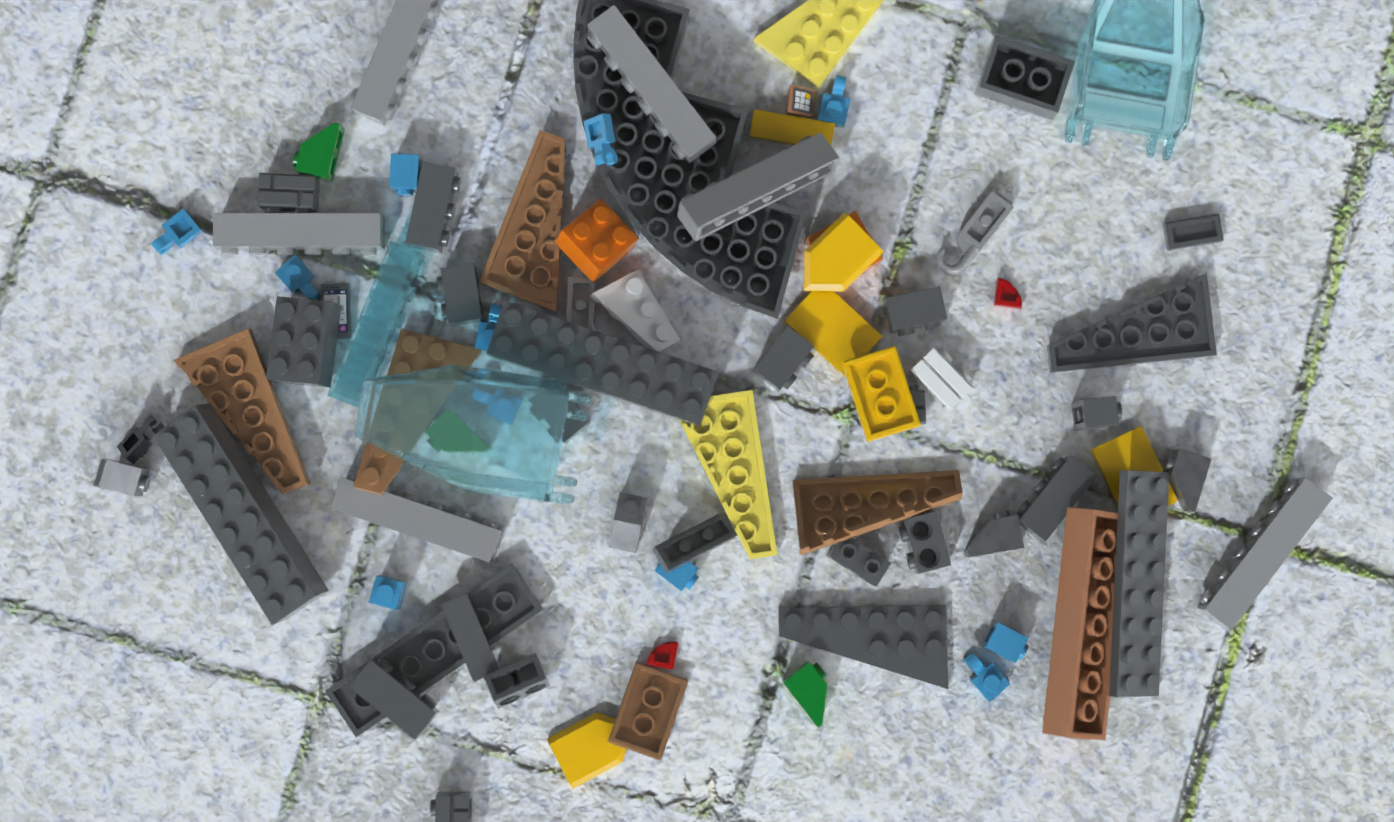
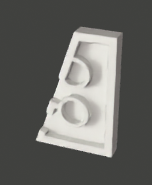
[590,270,680,352]

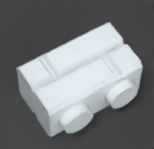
[909,347,973,412]

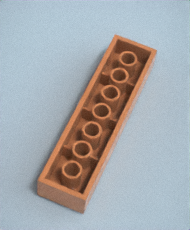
[1042,507,1118,740]

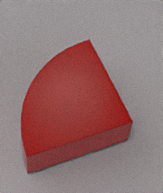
[993,278,1022,309]
[646,641,678,670]

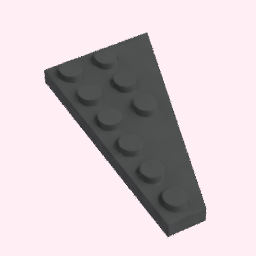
[1047,273,1217,373]
[778,605,948,689]

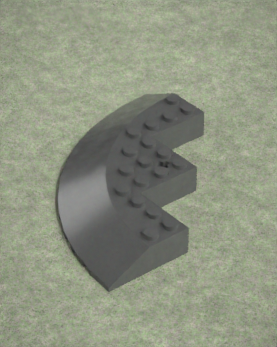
[573,0,807,319]

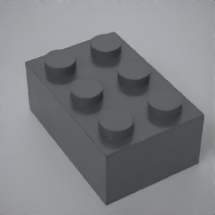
[974,35,1075,120]
[266,296,341,388]

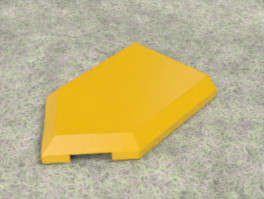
[804,212,883,292]
[547,712,626,789]

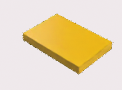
[784,291,883,377]
[841,346,921,443]
[1090,426,1178,507]

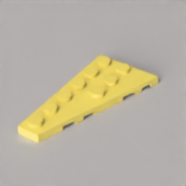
[753,0,884,89]
[679,390,778,559]

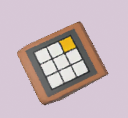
[787,85,816,118]

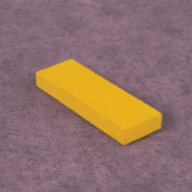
[749,109,835,146]

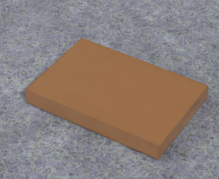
[608,662,688,761]

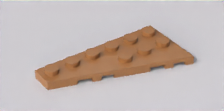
[479,129,566,313]
[173,329,311,494]
[353,329,482,496]
[793,470,963,556]

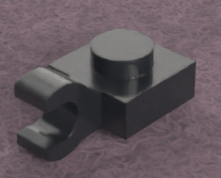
[117,415,166,464]

